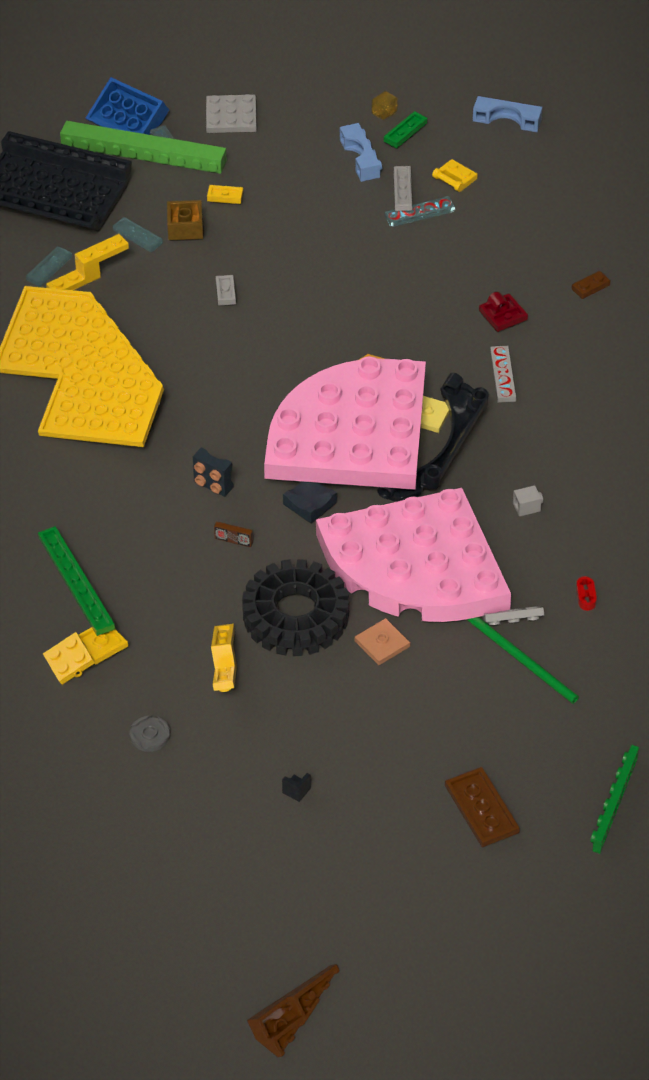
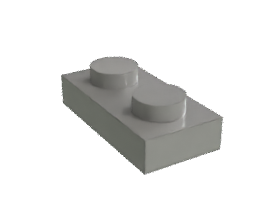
[216,275,236,305]

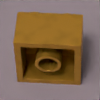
[167,200,203,240]

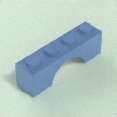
[473,96,542,132]
[340,123,382,182]

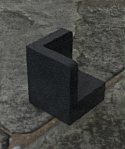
[282,773,311,802]

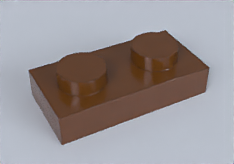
[572,271,611,299]

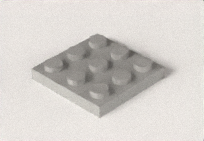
[206,94,256,133]

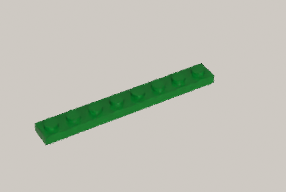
[38,526,115,636]

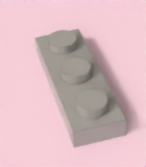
[482,606,544,625]

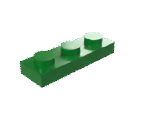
[384,111,427,148]

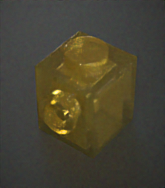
[372,91,397,120]

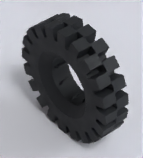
[242,559,349,656]

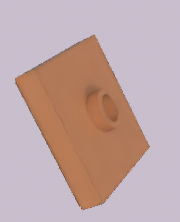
[355,618,410,665]

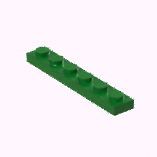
[590,745,639,854]

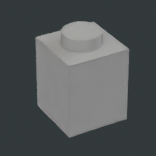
[513,486,543,516]

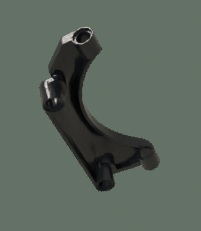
[377,373,489,502]

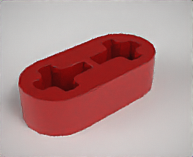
[576,576,597,611]

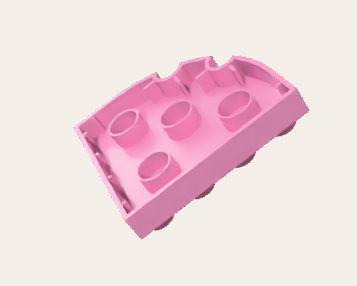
[264,356,426,489]
[316,488,511,622]

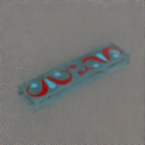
[385,196,455,227]

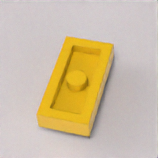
[207,185,243,204]

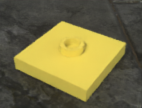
[421,396,449,433]

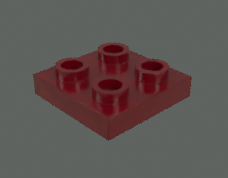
[479,292,528,332]

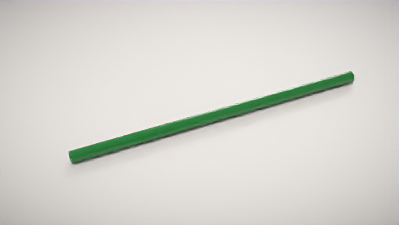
[466,617,579,704]

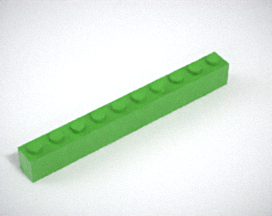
[60,121,227,174]

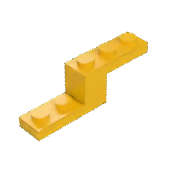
[46,234,129,290]
[211,623,237,692]

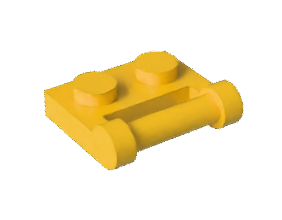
[432,159,478,192]

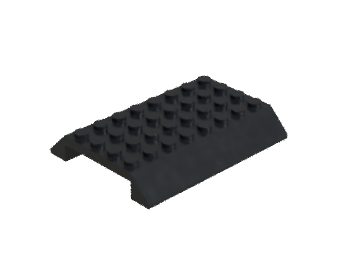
[0,131,132,230]

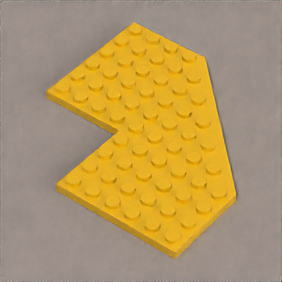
[0,286,164,447]

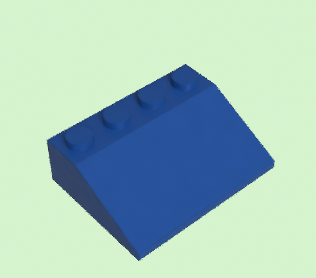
[85,77,169,135]

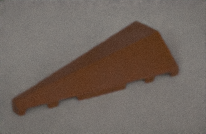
[247,964,340,1057]

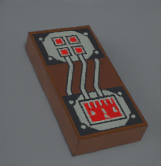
[214,521,253,547]

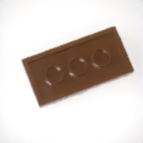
[445,767,520,847]

